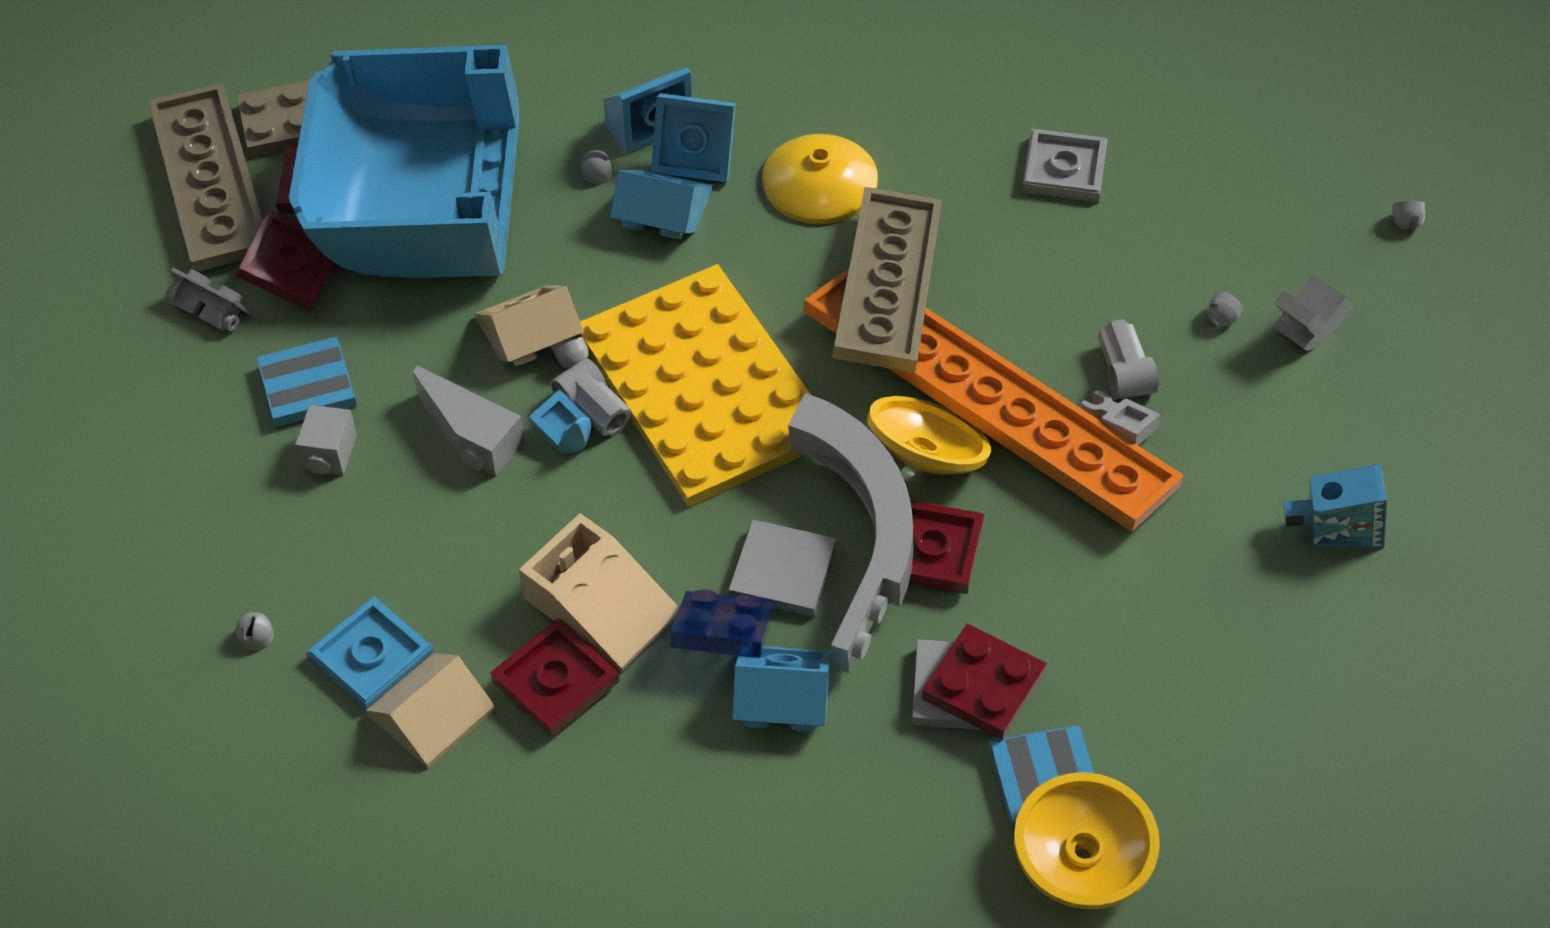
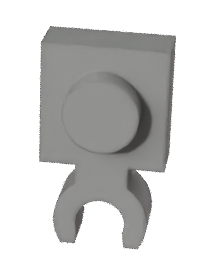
[1081,390,1160,445]

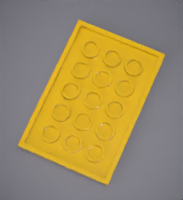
[576,264,811,508]

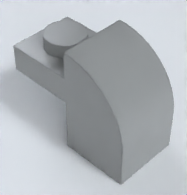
[1273,274,1353,351]

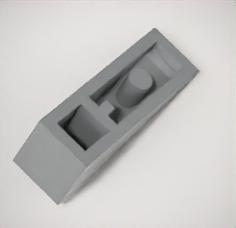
[413,366,525,477]

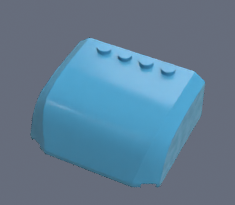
[289,45,520,278]

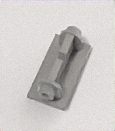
[166,268,252,332]

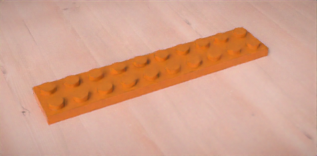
[803,268,1184,532]

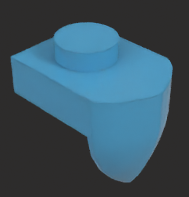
[528,390,591,454]

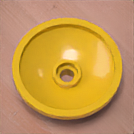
[762,134,878,224]
[867,396,991,475]
[1014,772,1160,909]

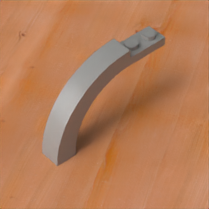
[788,393,913,673]

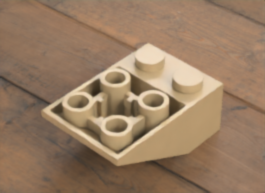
[519,513,681,671]

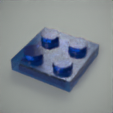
[670,589,773,658]

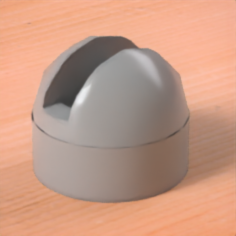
[581,150,612,184]
[1392,200,1425,231]
[1206,291,1243,327]
[553,337,589,370]
[236,612,274,651]

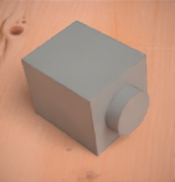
[295,405,357,475]

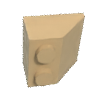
[474,285,584,366]

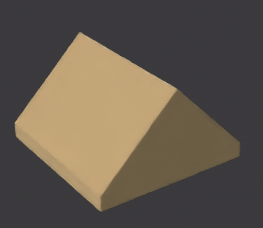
[366,653,495,769]

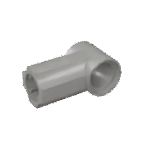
[1098,319,1159,400]
[551,358,631,437]

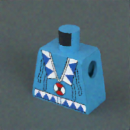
[1283,464,1387,548]

